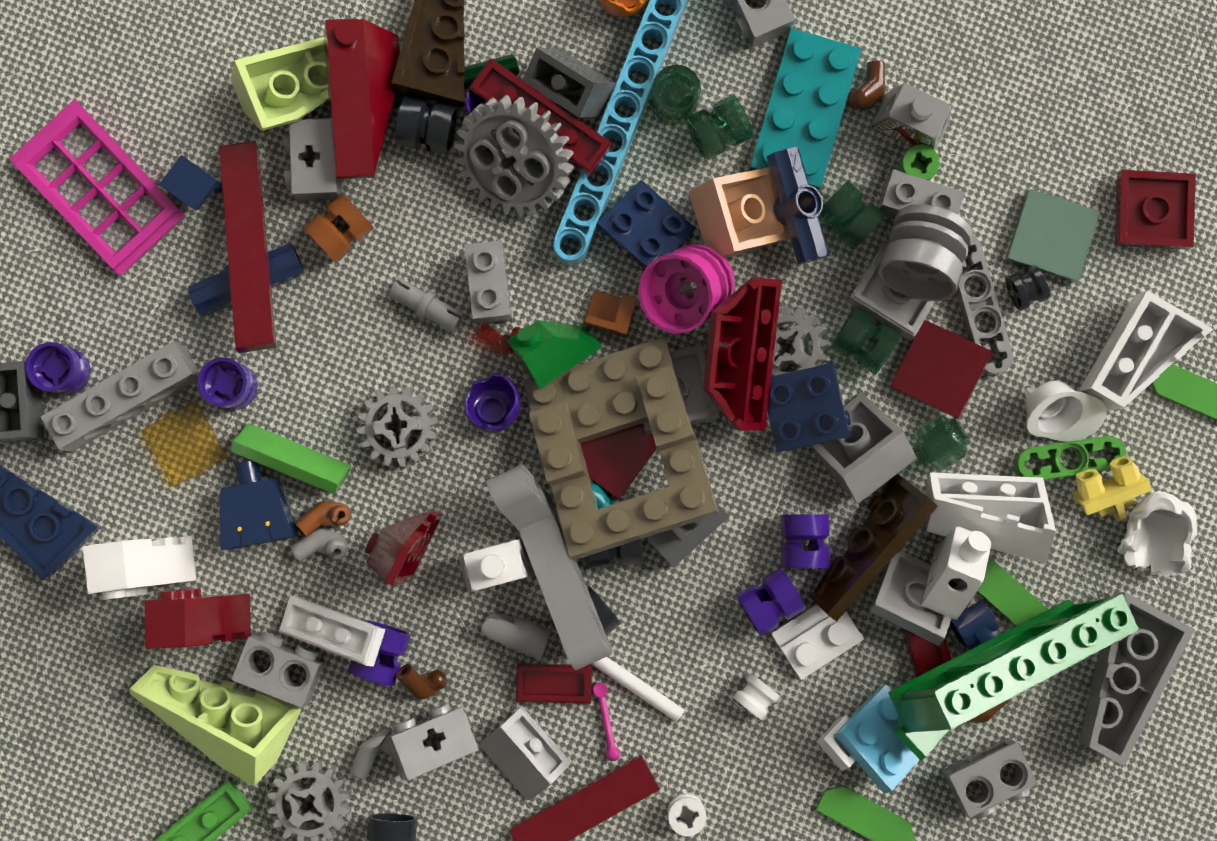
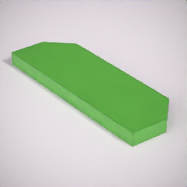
[1151,364,1217,421]
[977,557,1049,638]
[815,785,916,841]

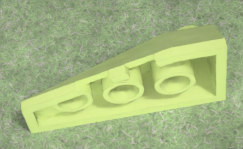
[230,37,329,131]
[129,665,301,786]

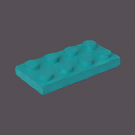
[749,28,862,190]

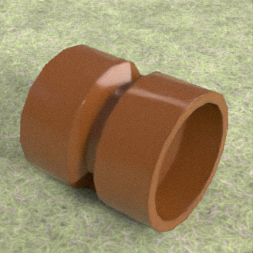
[303,193,374,263]

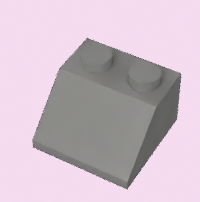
[809,393,917,504]

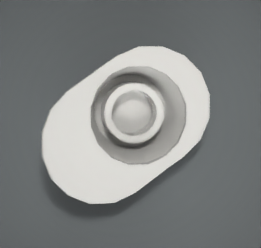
[1024,380,1106,442]

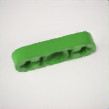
[1014,436,1126,480]

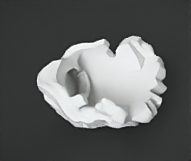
[1117,491,1197,578]

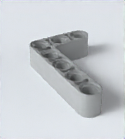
[486,464,612,671]

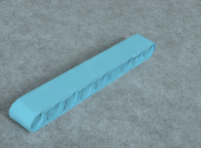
[554,0,688,267]

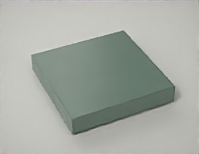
[1005,189,1100,283]

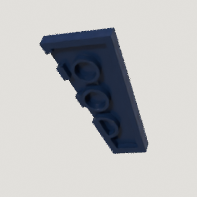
[0,465,102,581]

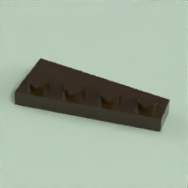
[391,0,465,108]
[810,474,938,622]

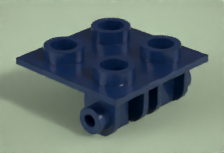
[597,180,696,272]
[768,362,851,453]

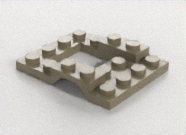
[523,336,719,560]

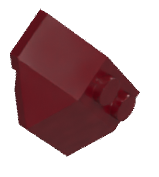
[703,277,782,431]

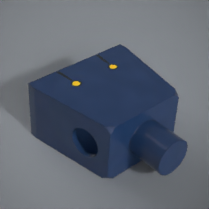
[220,460,299,550]

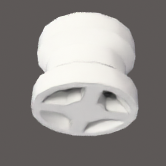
[733,673,781,720]
[667,793,706,836]

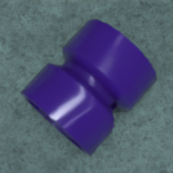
[25,342,91,396]
[197,357,258,411]
[780,514,830,568]
[735,568,806,637]
[348,620,411,686]

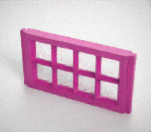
[10,99,186,276]

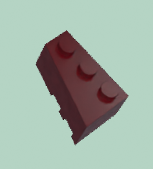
[145,588,251,649]

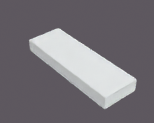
[279,596,385,667]

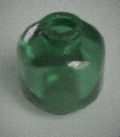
[912,415,971,471]

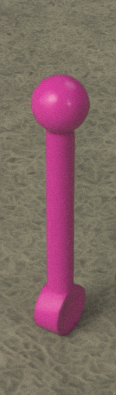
[593,682,620,761]

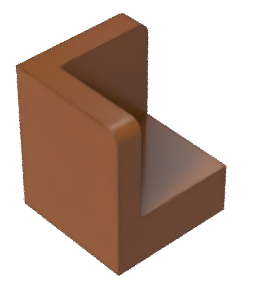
[583,291,637,338]

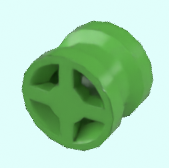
[898,144,940,181]

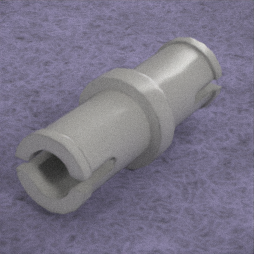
[389,277,465,334]

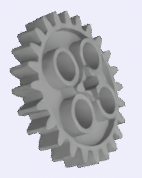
[454,95,574,217]

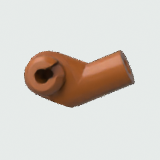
[294,501,351,537]

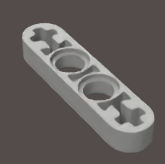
[956,236,1013,376]

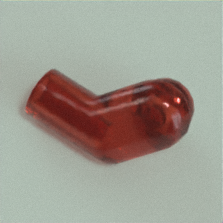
[474,323,522,355]

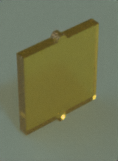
[142,400,228,487]

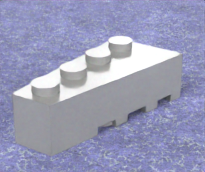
[1078,592,1195,766]

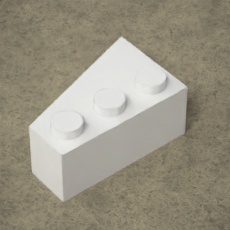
[1078,291,1213,411]
[925,473,1056,564]
[83,536,197,600]

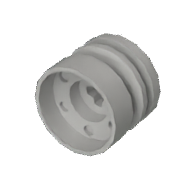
[878,204,973,301]

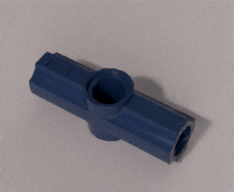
[766,146,830,265]
[188,243,305,317]

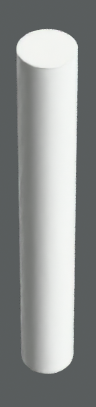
[591,657,685,722]

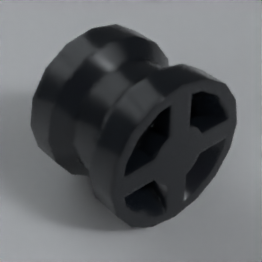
[1005,265,1050,311]

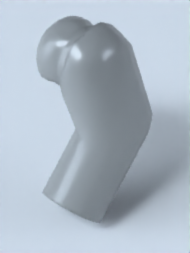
[290,528,347,562]
[350,730,392,779]

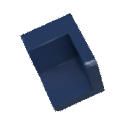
[159,155,222,211]

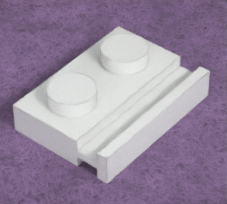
[770,604,864,680]

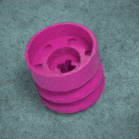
[638,244,735,334]

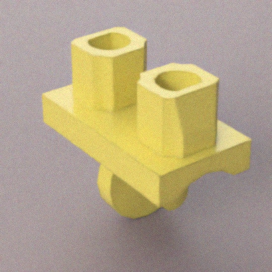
[1072,455,1152,522]

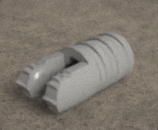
[481,611,552,661]

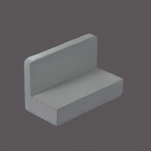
[479,706,572,800]

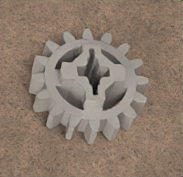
[771,306,832,377]
[356,385,440,467]
[267,760,352,841]

